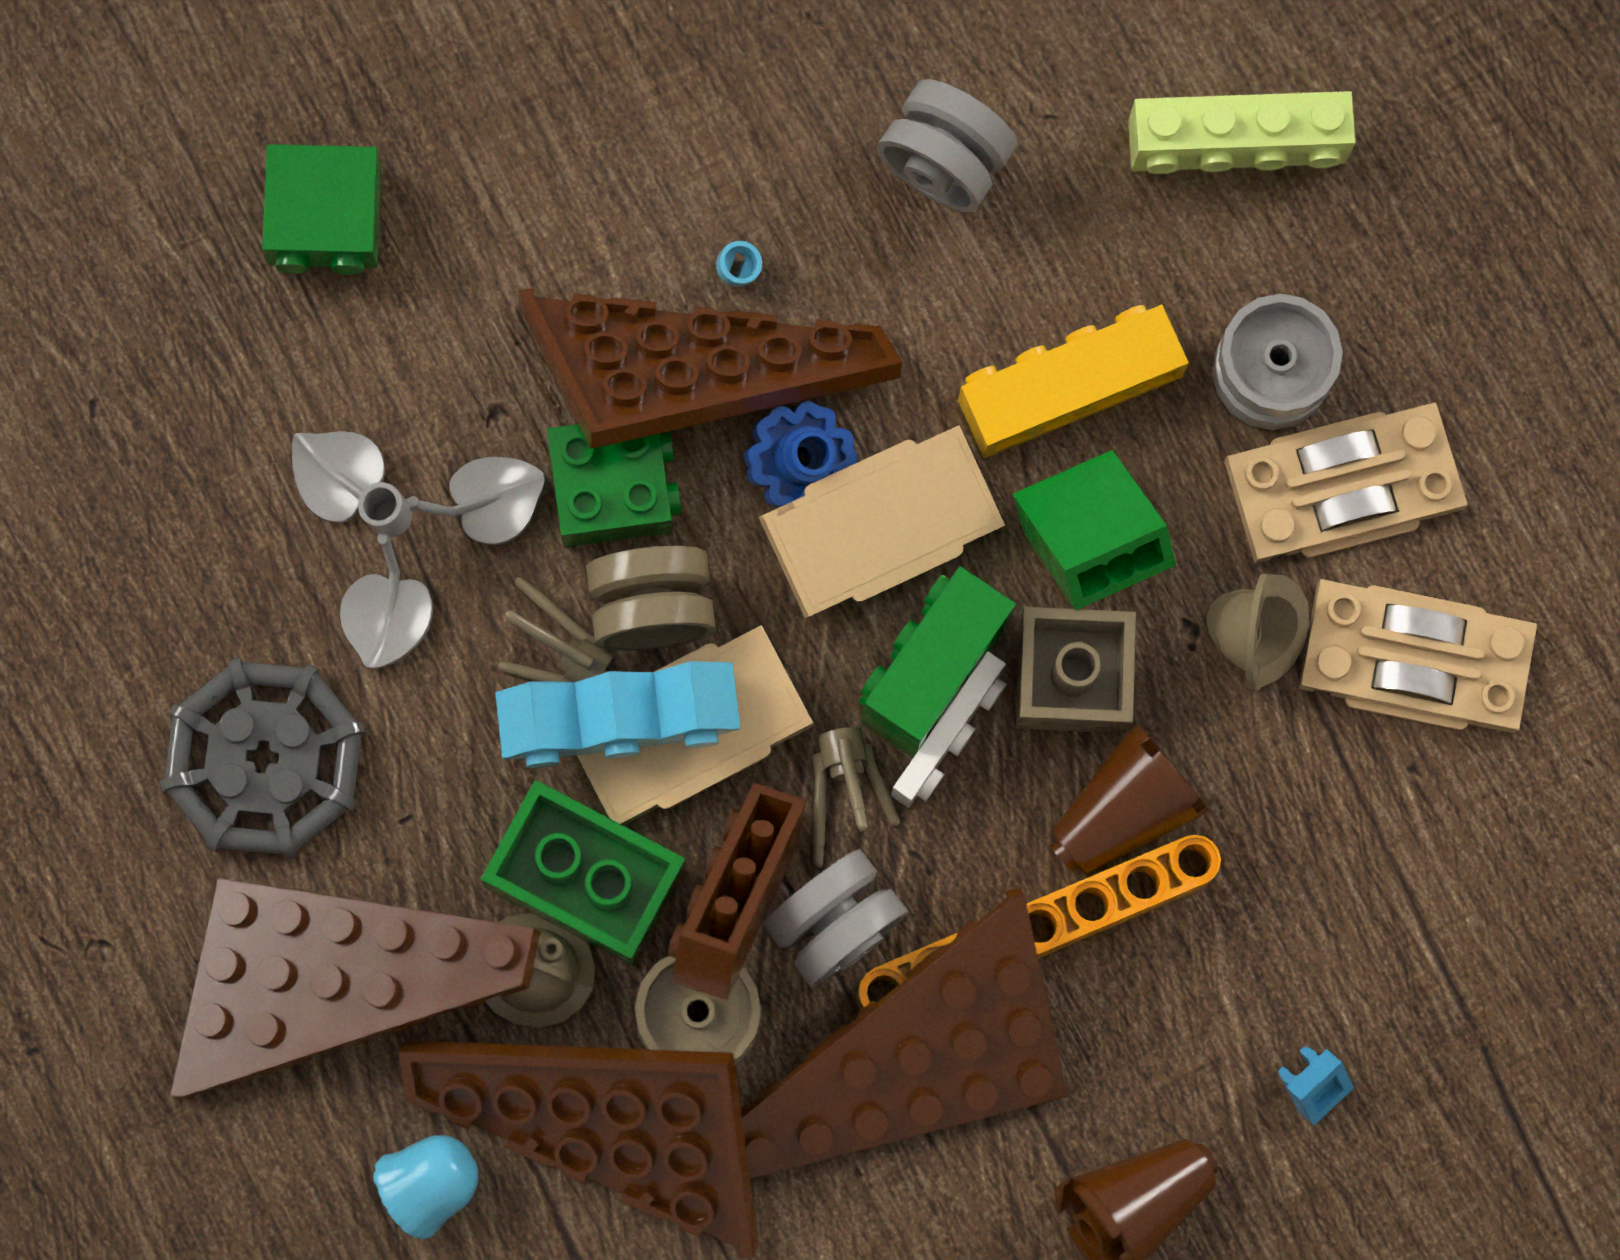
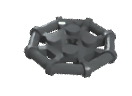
[159,657,366,859]

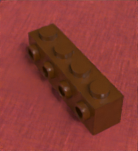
[668,782,807,1001]

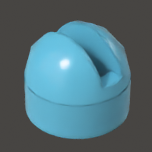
[716,241,762,287]

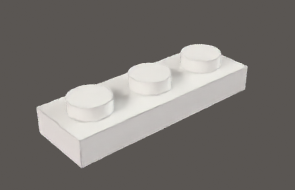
[891,651,1007,808]

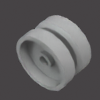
[876,79,1018,212]
[1212,294,1343,430]
[763,849,909,989]

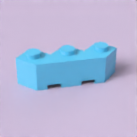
[495,661,741,768]

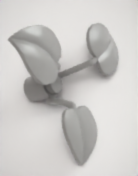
[292,431,546,669]

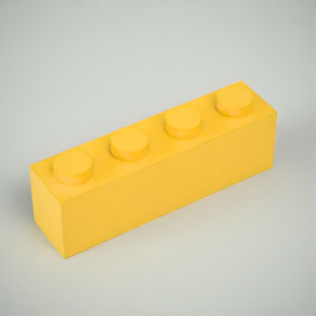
[958,305,1189,459]

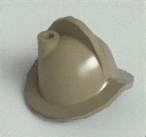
[1206,574,1310,692]
[485,913,596,1028]

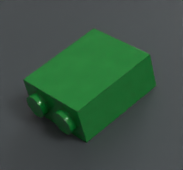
[1013,450,1176,611]

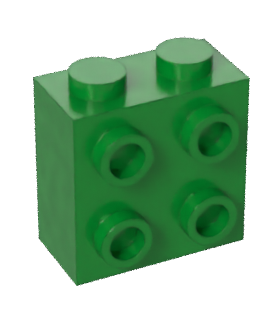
[262,144,382,275]
[547,424,681,548]

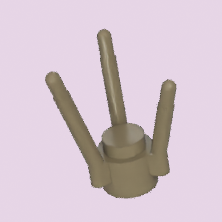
[498,577,614,682]
[811,727,900,869]

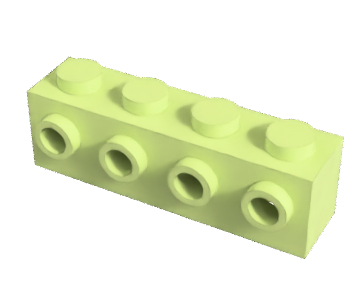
[1128,91,1355,174]

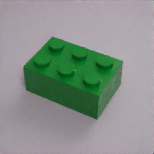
[858,566,1016,758]
[480,780,686,966]

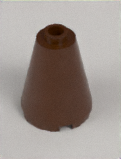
[1050,724,1209,873]
[1055,1139,1218,1260]

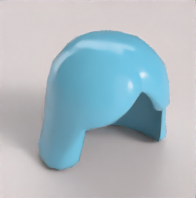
[374,1135,478,1240]

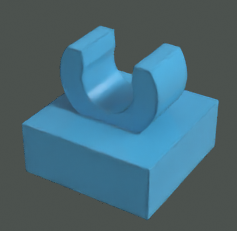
[1278,1047,1354,1126]

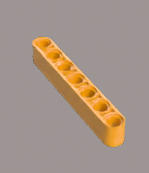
[857,835,1221,1010]

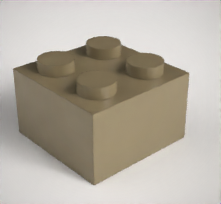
[1015,607,1136,734]

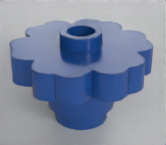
[743,401,857,508]

